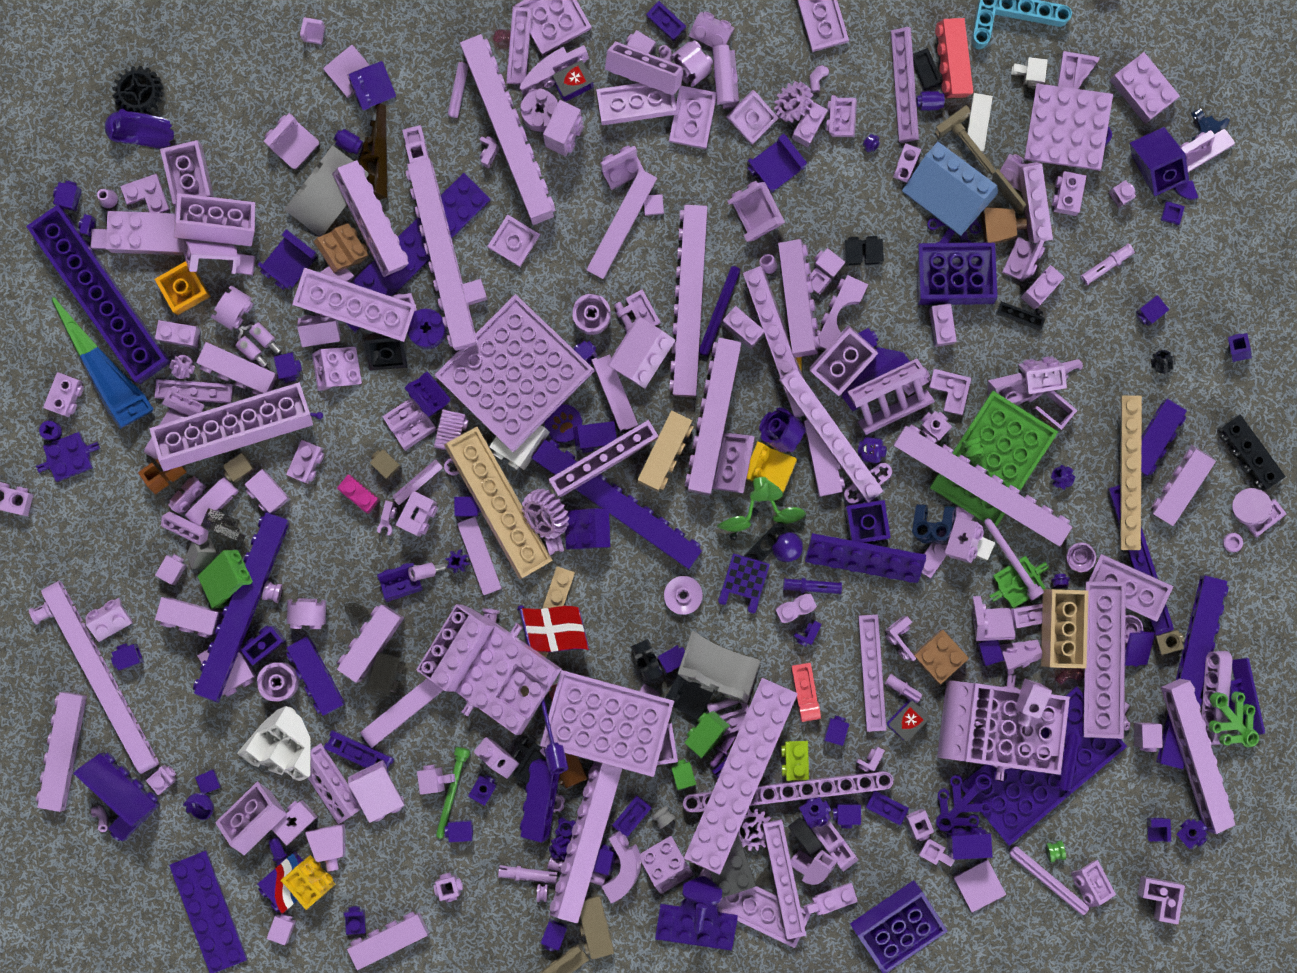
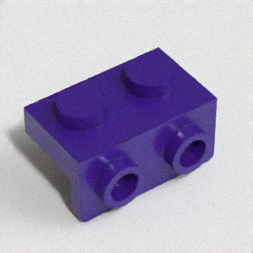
[404,372,451,417]
[377,563,423,602]

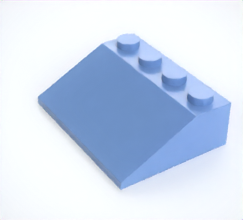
[902,142,998,236]

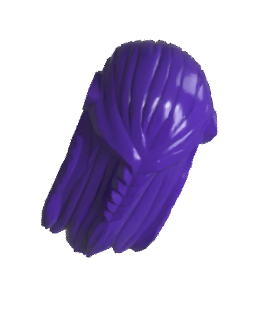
[104,109,175,149]

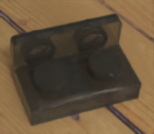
[201,508,246,543]

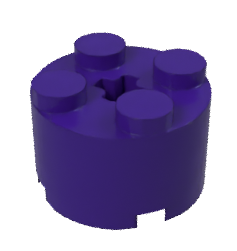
[407,308,447,349]
[759,407,806,452]

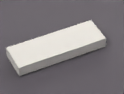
[964,93,993,153]

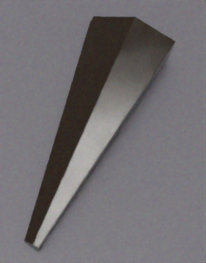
[358,103,387,200]

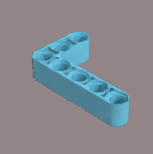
[971,0,1072,49]

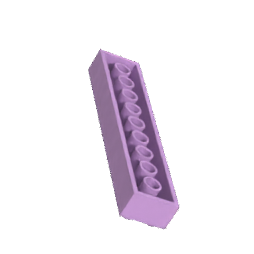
[460,34,556,225]
[684,678,798,875]

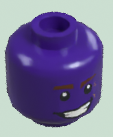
[858,437,887,463]

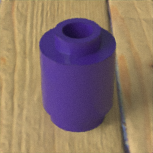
[916,91,945,111]
[334,129,363,155]

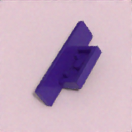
[1229,658,1265,735]

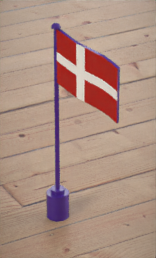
[517,605,590,774]

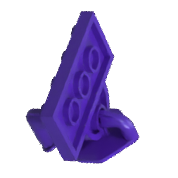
[655,876,738,951]

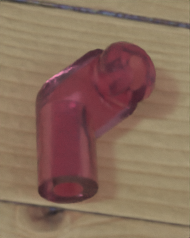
[493,29,511,43]

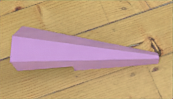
[988,359,1083,406]

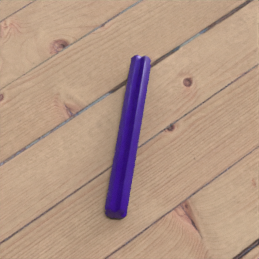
[699,266,740,356]

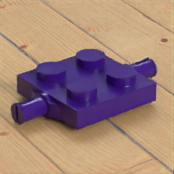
[36,432,101,482]

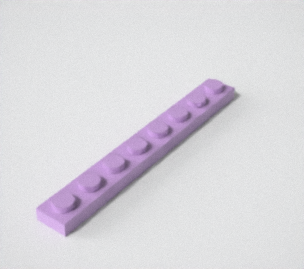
[779,368,883,502]

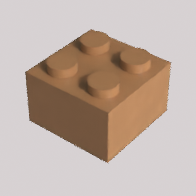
[913,630,969,684]

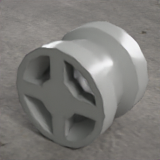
[651,805,676,829]

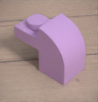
[402,125,430,163]
[791,850,837,885]

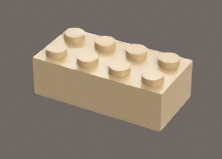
[637,410,694,492]
[1041,589,1088,668]

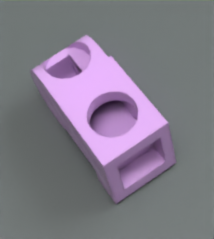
[893,143,921,183]

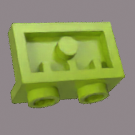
[781,741,809,781]

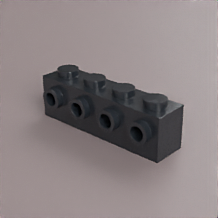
[1217,414,1286,491]

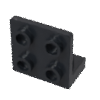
[665,675,715,720]

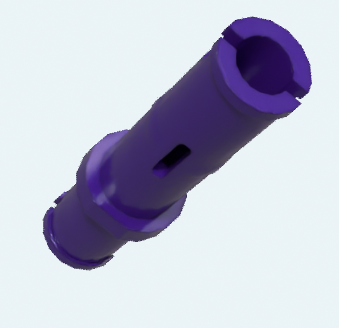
[783,578,842,594]

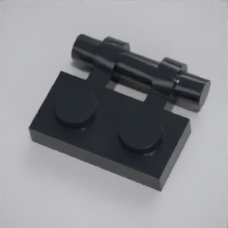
[504,735,546,784]

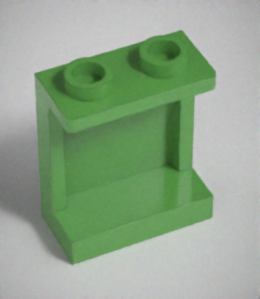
[198,550,253,609]

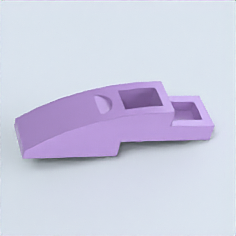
[520,45,589,97]

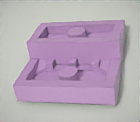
[382,398,437,451]

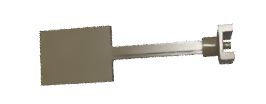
[935,105,1026,216]

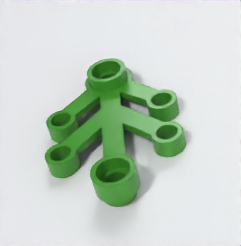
[1209,691,1259,747]

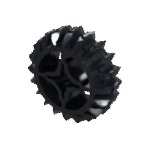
[112,65,164,114]

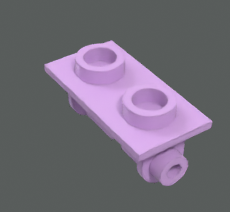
[168,476,206,515]

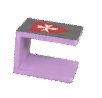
[1031,390,1077,431]

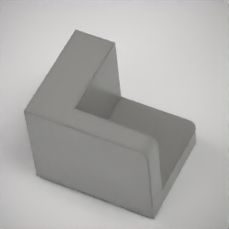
[187,539,216,569]

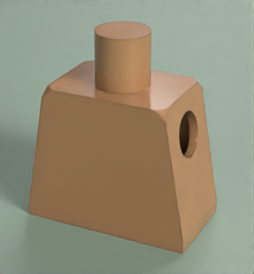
[981,207,1027,244]

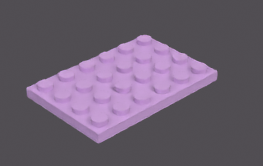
[540,670,674,777]

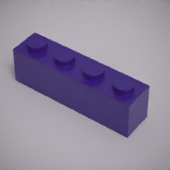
[1141,398,1187,477]
[286,636,346,716]
[520,759,560,843]

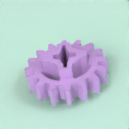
[774,81,813,123]
[738,808,771,851]

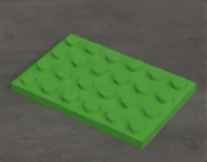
[930,390,1058,527]

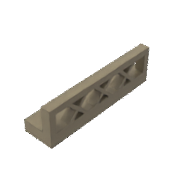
[538,943,590,973]

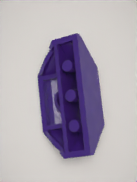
[842,347,910,412]

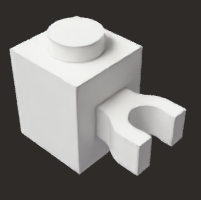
[1011,57,1048,88]

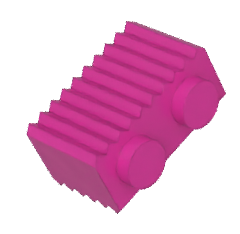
[337,475,380,514]

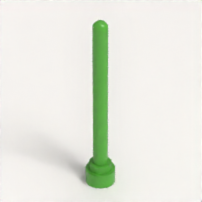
[436,747,470,839]

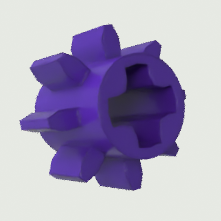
[1051,465,1076,490]
[445,549,470,573]
[549,836,570,861]

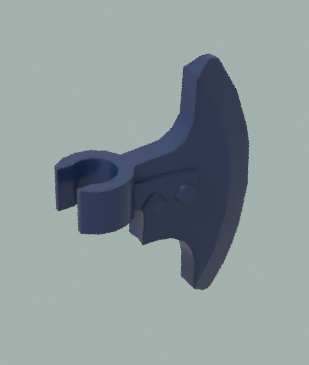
[1191,108,1230,141]

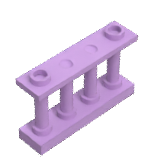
[847,359,935,435]

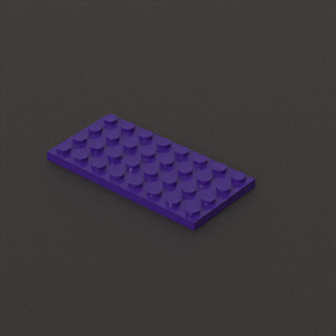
[961,686,1127,846]

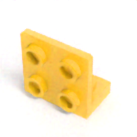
[746,441,797,493]
[281,855,335,910]

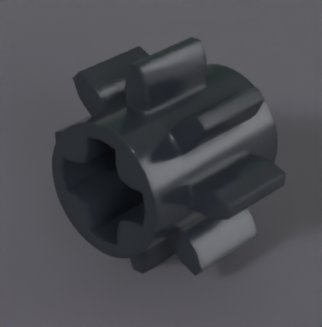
[1151,350,1176,374]

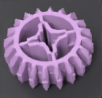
[522,488,569,539]

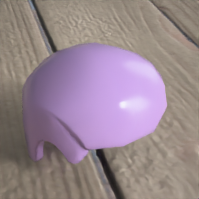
[1066,542,1096,573]

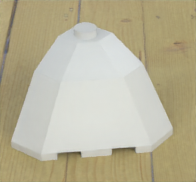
[237,706,310,781]

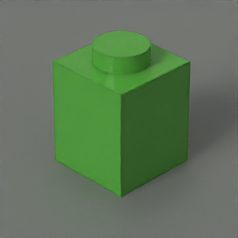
[671,759,697,790]

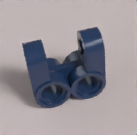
[912,504,956,545]

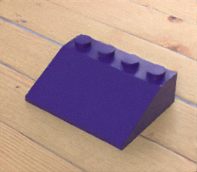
[917,243,998,305]
[73,752,160,827]
[850,880,948,973]

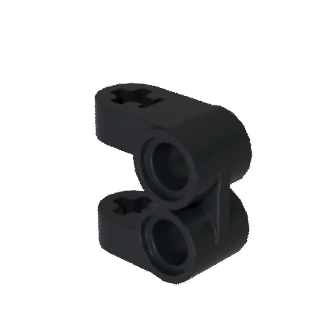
[630,639,663,682]

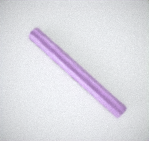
[1009,846,1089,915]

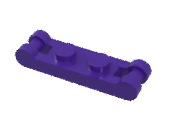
[323,730,395,773]

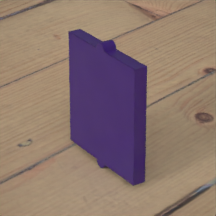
[1125,630,1155,667]

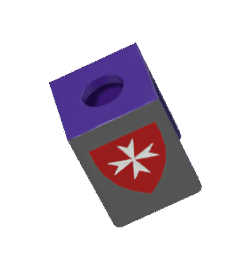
[553,60,594,102]
[887,699,930,742]

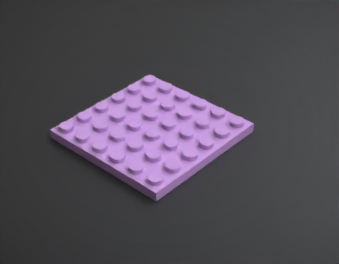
[435,294,595,452]

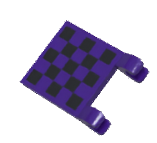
[718,553,770,614]

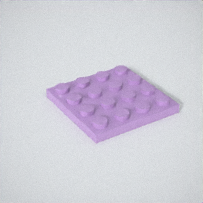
[1024,84,1113,171]

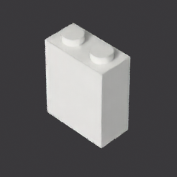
[489,425,550,470]

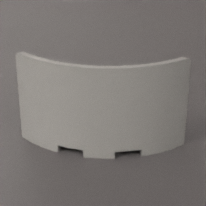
[284,145,369,236]
[678,631,760,704]

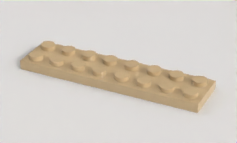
[444,427,553,580]

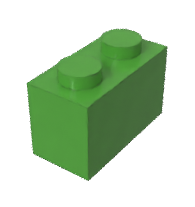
[684,711,730,758]

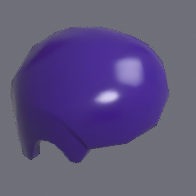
[772,532,803,562]
[183,793,214,820]

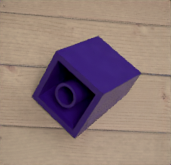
[1130,127,1189,197]

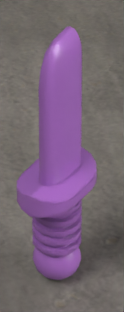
[710,731,739,767]

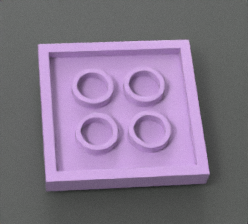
[514,0,592,56]

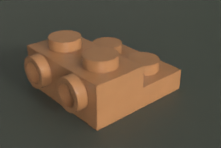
[314,223,368,273]

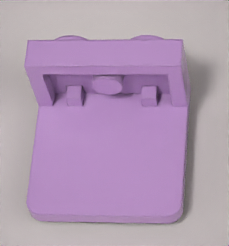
[264,113,319,169]

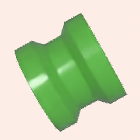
[962,437,985,457]
[1046,841,1066,863]

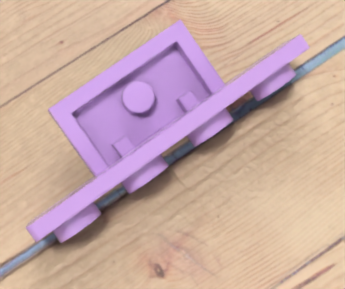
[1180,129,1235,172]

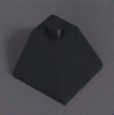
[364,332,408,371]

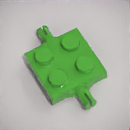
[989,556,1049,609]

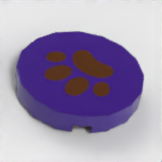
[545,404,582,442]

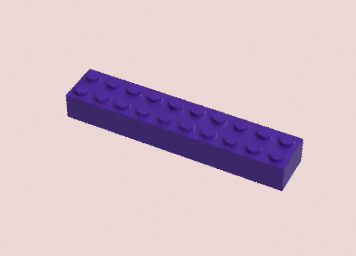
[26,204,171,384]

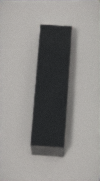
[995,301,1046,331]

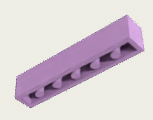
[332,160,409,277]
[778,239,820,358]
[548,420,659,499]
[36,692,87,812]

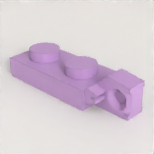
[803,883,858,915]

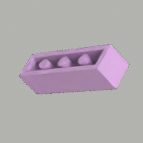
[161,511,209,545]

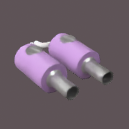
[235,322,282,368]

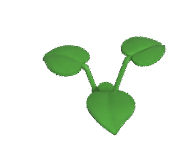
[717,477,806,532]

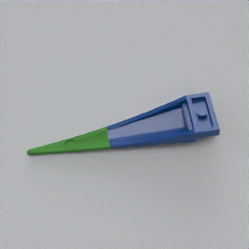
[52,297,154,429]

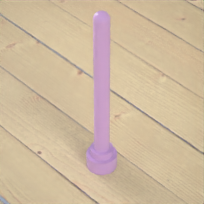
[984,518,1044,601]

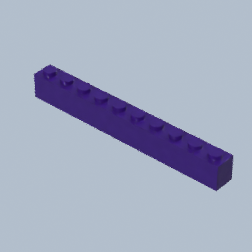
[532,439,702,570]
[193,512,290,703]
[1156,575,1229,769]

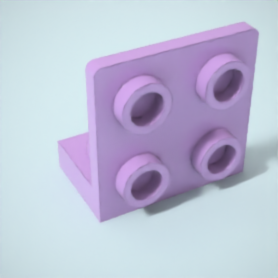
[601,146,644,190]
[1002,237,1045,282]
[312,347,362,391]
[1018,357,1067,394]
[972,596,1015,641]
[885,616,916,661]
[640,836,694,894]

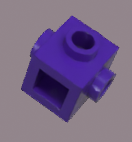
[799,797,832,829]
[1176,819,1209,849]

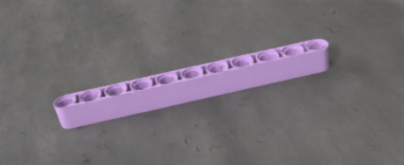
[41,581,159,774]
[683,771,893,812]

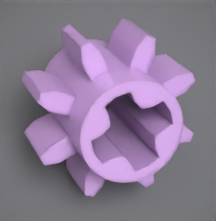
[169,355,195,379]

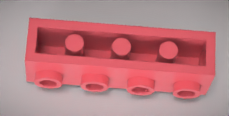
[935,18,973,99]

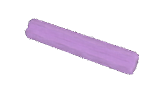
[448,62,469,118]

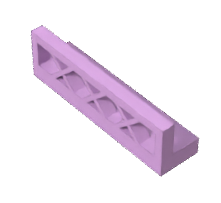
[592,354,638,433]
[308,744,362,825]

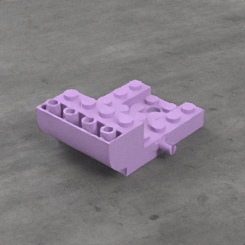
[416,604,561,735]
[937,675,1070,781]

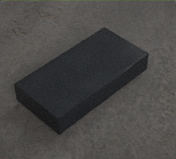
[913,48,943,90]

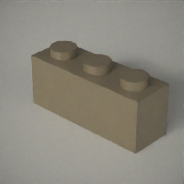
[579,894,614,960]

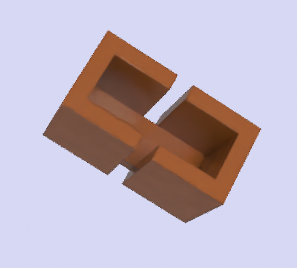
[138,459,187,494]

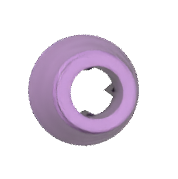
[97,189,118,208]

